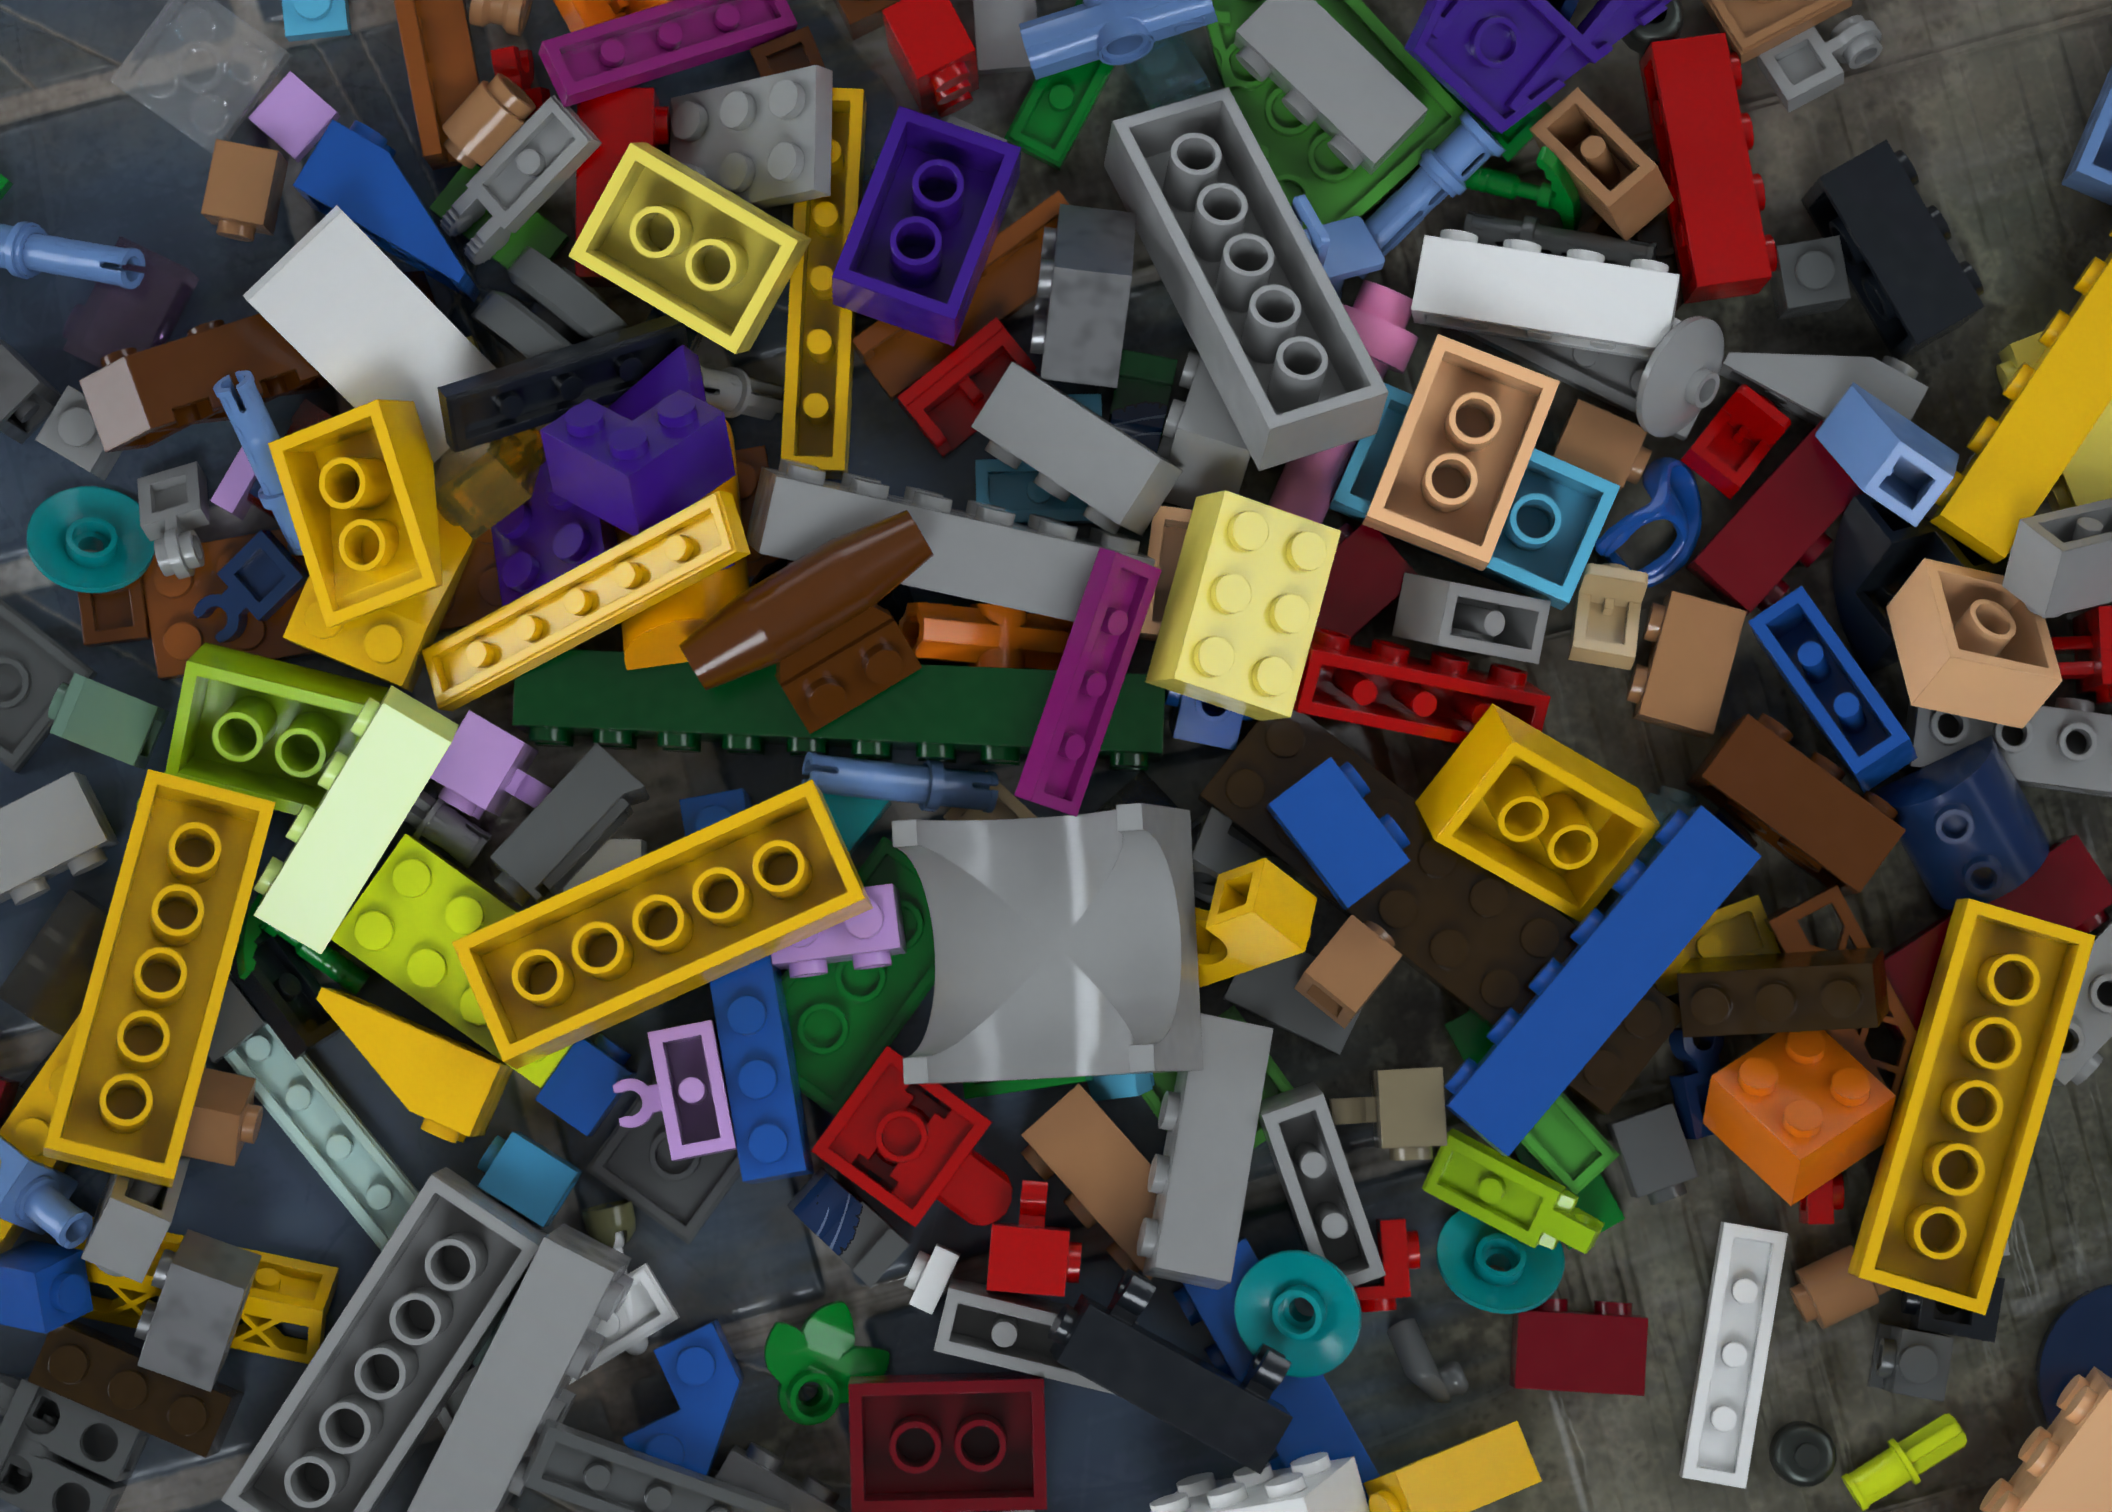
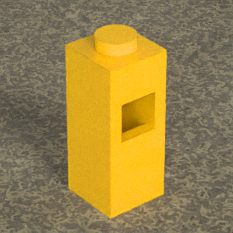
[1363,1421,1542,1512]

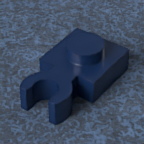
[193,530,309,643]
[1669,1028,1731,1139]

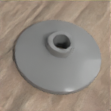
[1636,316,1724,437]

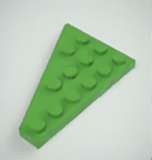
[1205,0,1464,230]

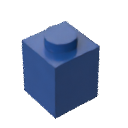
[535,1033,637,1137]
[0,1240,93,1334]

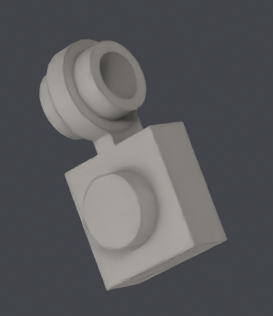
[1757,15,1883,113]
[137,461,210,579]

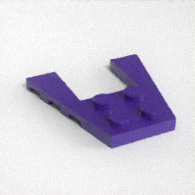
[1404,0,1672,134]
[488,345,735,607]

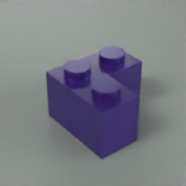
[540,389,736,536]

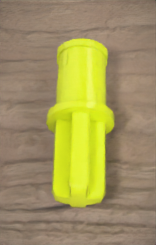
[1841,1413,1968,1511]

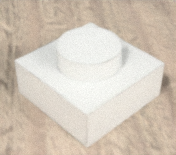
[904,1243,961,1315]

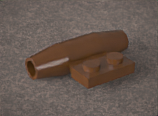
[679,510,934,734]

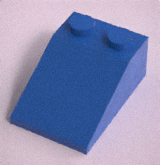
[293,119,480,303]

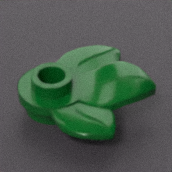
[764,1300,890,1426]

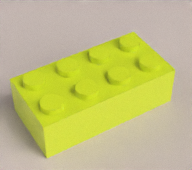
[331,834,573,1088]

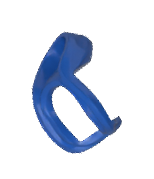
[1595,457,1702,588]

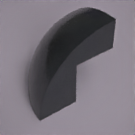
[1832,494,2009,674]

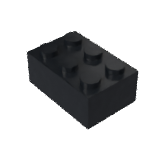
[1801,139,1985,361]

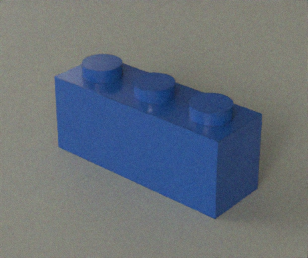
[1748,586,1918,793]

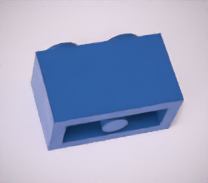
[1266,757,1411,910]

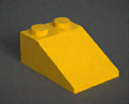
[268,399,443,628]
[283,495,487,692]
[316,987,513,1144]

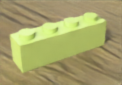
[253,685,459,954]

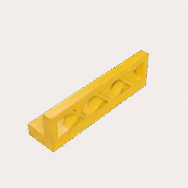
[75,1217,339,1364]

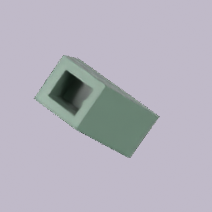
[48,673,170,770]

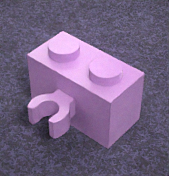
[430,710,553,820]
[612,1020,737,1161]

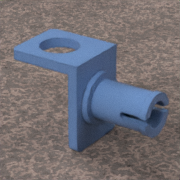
[1291,194,1385,300]
[0,1135,93,1249]

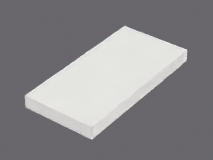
[243,205,497,464]

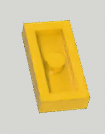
[1653,894,1781,997]

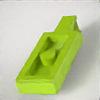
[1422,1128,1605,1254]

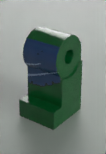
[1109,349,1178,453]

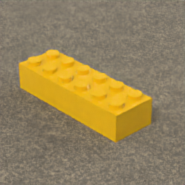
[43,769,276,1188]
[452,779,873,1069]
[1847,898,2096,1315]

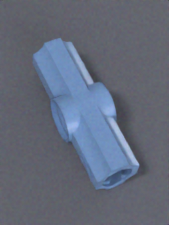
[1019,0,1218,80]

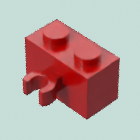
[986,1179,1082,1297]

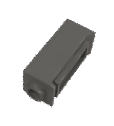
[490,743,650,907]

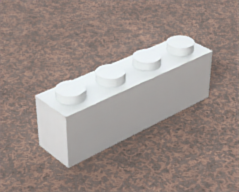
[1411,229,1680,360]

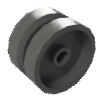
[471,246,630,361]

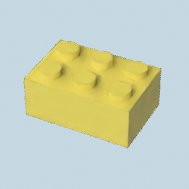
[568,142,812,354]
[1145,490,1341,721]

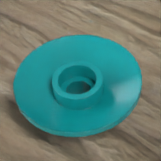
[26,486,155,593]
[1436,1210,1565,1314]
[1234,1250,1362,1378]

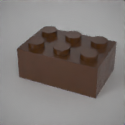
[1686,713,1906,897]

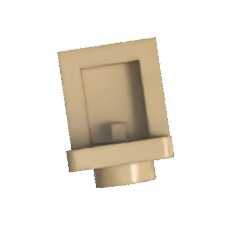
[1568,563,1649,670]

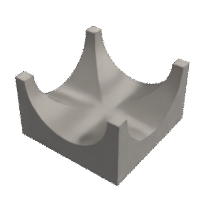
[892,803,1203,1084]

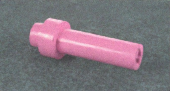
[1268,280,1419,524]

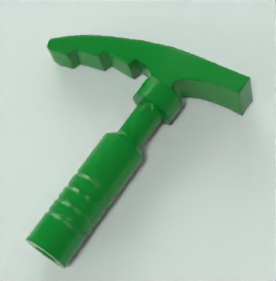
[1465,146,1582,230]
[237,893,370,995]

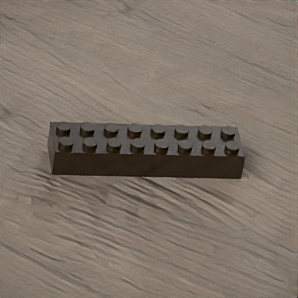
[1198,710,1681,1115]

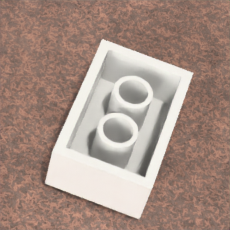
[1149,1452,1370,1512]

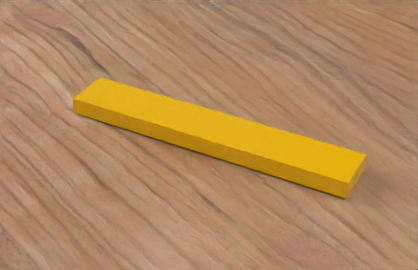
[422,491,751,711]

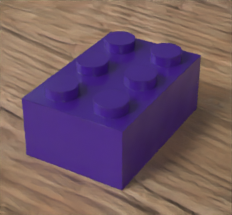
[832,106,1021,346]

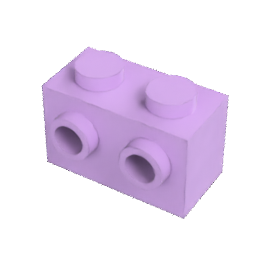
[771,883,907,978]

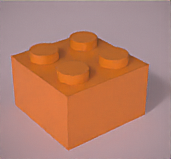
[1703,1030,1896,1206]

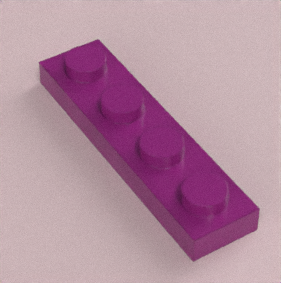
[538,0,798,108]
[1014,547,1162,817]

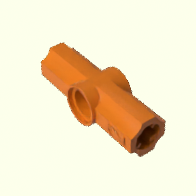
[899,602,1074,670]

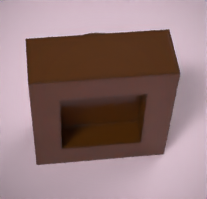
[750,26,826,77]
[77,576,152,647]

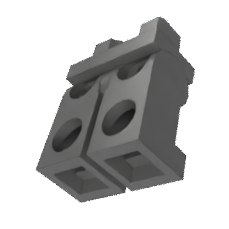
[0,1373,151,1512]

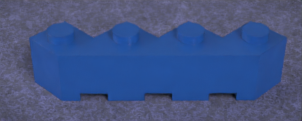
[622,1319,745,1476]

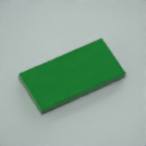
[781,836,935,1116]

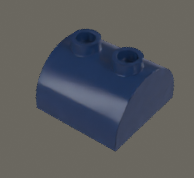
[1874,735,2050,910]

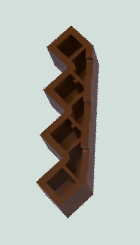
[79,270,437,453]

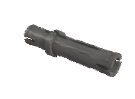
[1463,210,1657,267]

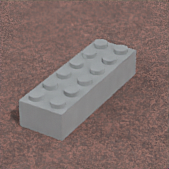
[1104,87,1389,471]
[746,458,1155,622]
[221,1167,548,1512]
[407,1223,634,1512]

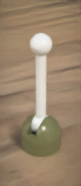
[582,1199,649,1355]

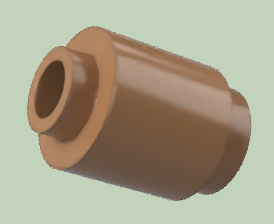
[442,73,536,169]
[1789,1245,1891,1329]

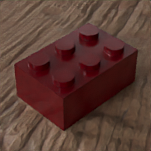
[848,1372,1047,1512]

